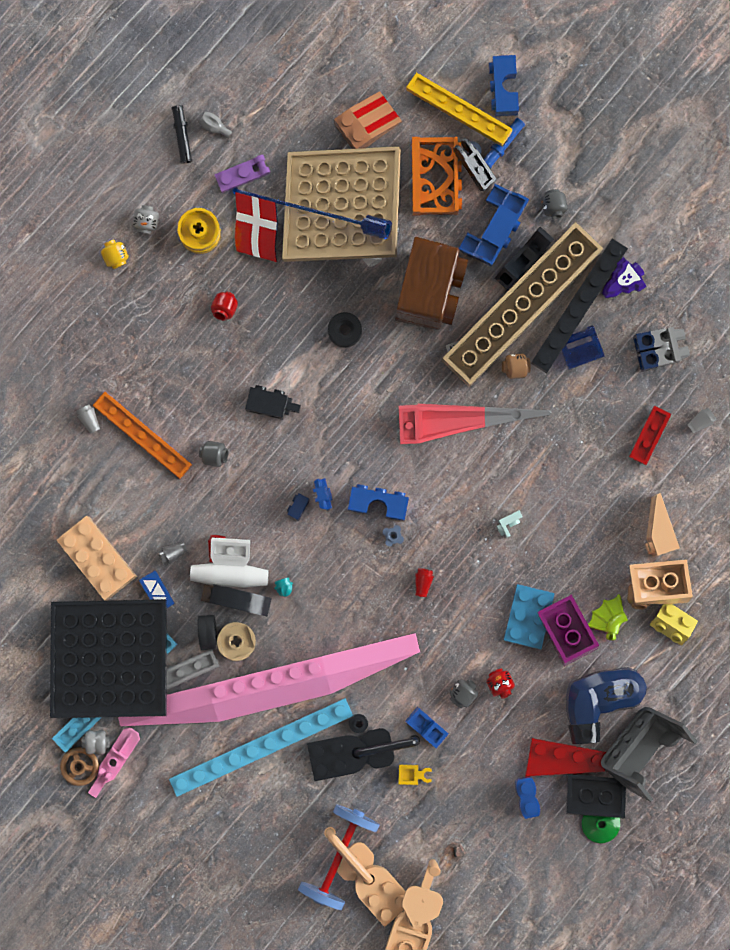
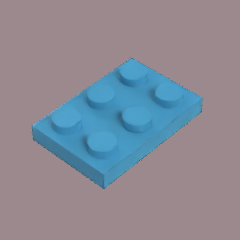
[504,584,555,649]

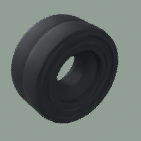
[328,312,362,348]
[197,615,217,650]

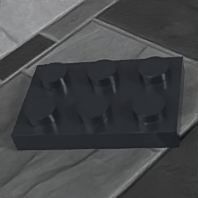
[566,774,626,819]

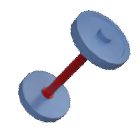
[298,804,380,910]

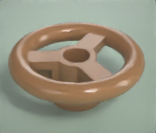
[60,747,99,786]

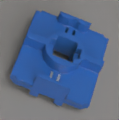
[312,478,333,510]

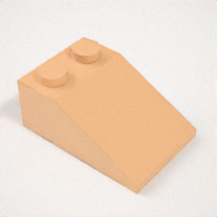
[645,493,680,557]
[629,560,693,604]

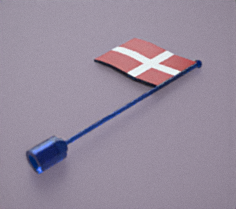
[232,187,392,262]

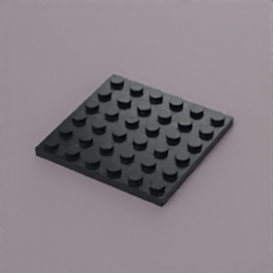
[50,599,167,718]

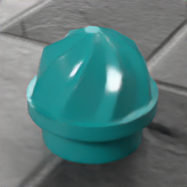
[274,578,293,597]

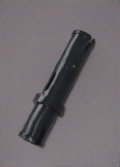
[171,105,193,164]

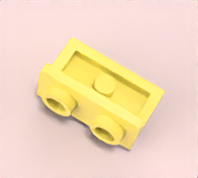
[650,604,698,645]

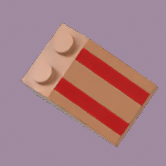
[334,91,402,149]

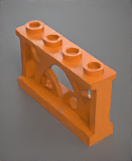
[412,137,462,216]

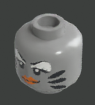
[133,205,159,234]

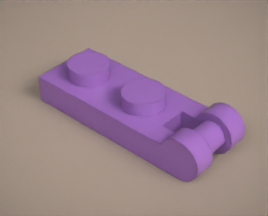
[214,155,271,193]

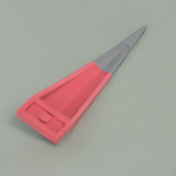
[399,404,551,444]

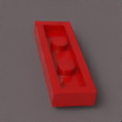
[629,406,671,466]

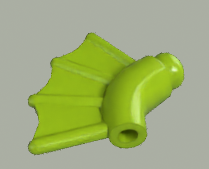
[588,594,628,641]

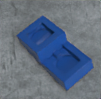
[405,706,449,748]

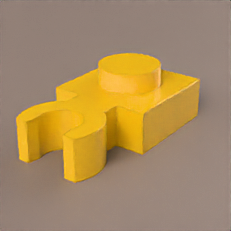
[398,764,432,785]

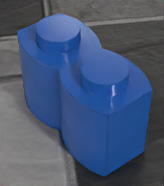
[515,776,540,819]

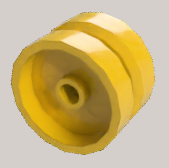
[177,208,221,254]

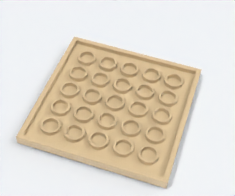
[282,147,401,262]

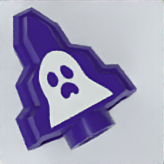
[602,257,647,299]

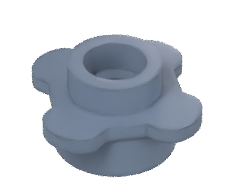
[383,525,404,547]

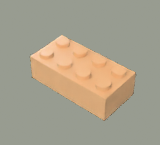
[57,516,137,600]

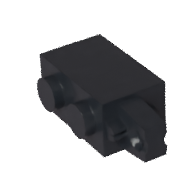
[245,385,301,420]

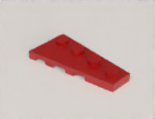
[525,738,606,777]

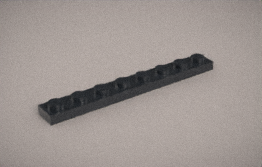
[531,238,628,374]

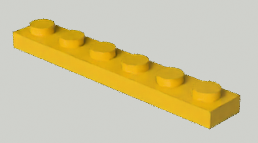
[406,72,512,146]

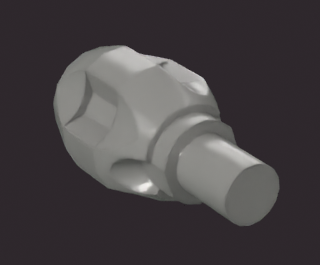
[199,112,232,138]

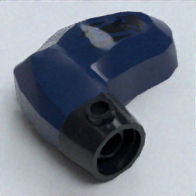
[566,667,647,745]

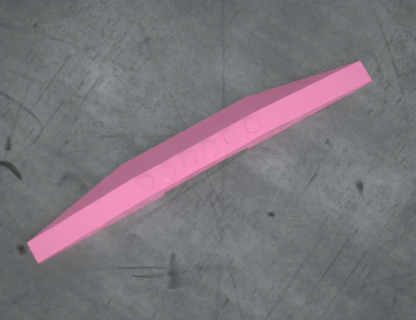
[118,633,420,726]

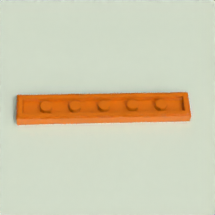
[92,391,192,479]

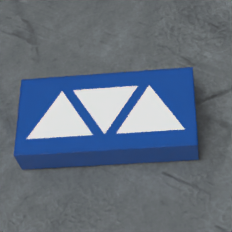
[139,570,175,608]

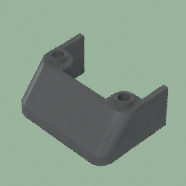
[601,707,697,802]

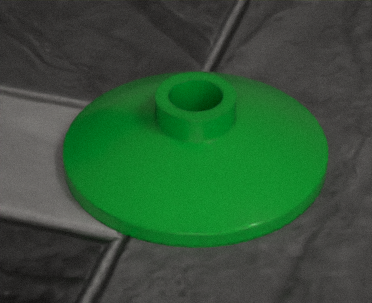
[581,816,620,843]

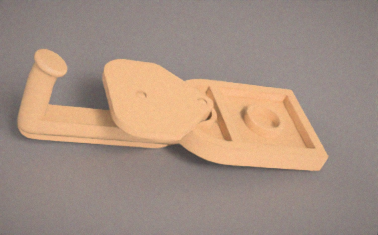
[324,827,406,927]
[385,859,443,950]

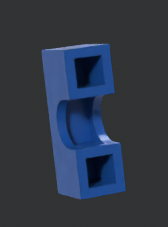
[489,55,519,117]
[348,484,409,521]

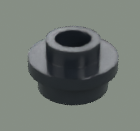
[349,714,368,733]

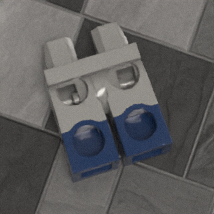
[633,327,690,372]

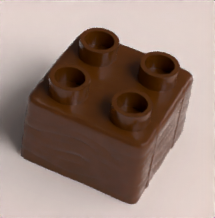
[395,237,468,330]

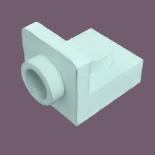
[496,510,523,538]

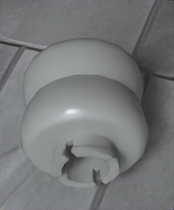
[82,730,109,755]

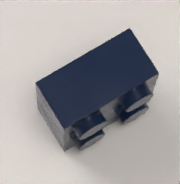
[287,493,310,521]

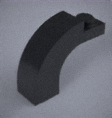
[494,227,554,291]
[201,584,272,617]

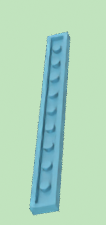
[169,698,353,797]

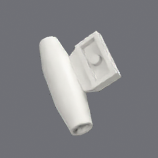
[190,538,269,588]

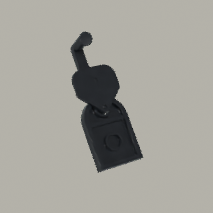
[307,728,420,782]

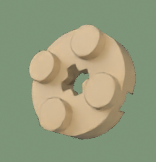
[217,622,256,661]

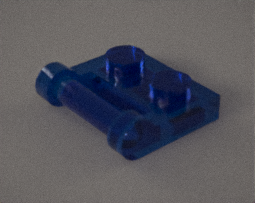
[562,325,605,370]

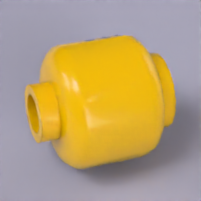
[101,240,129,269]

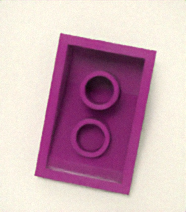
[537,594,599,667]

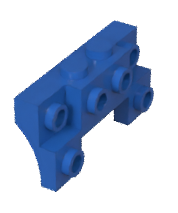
[459,183,529,267]

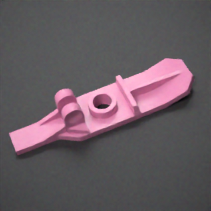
[88,727,140,798]

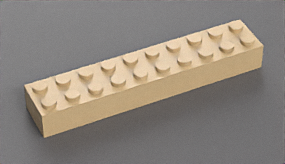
[442,222,603,387]

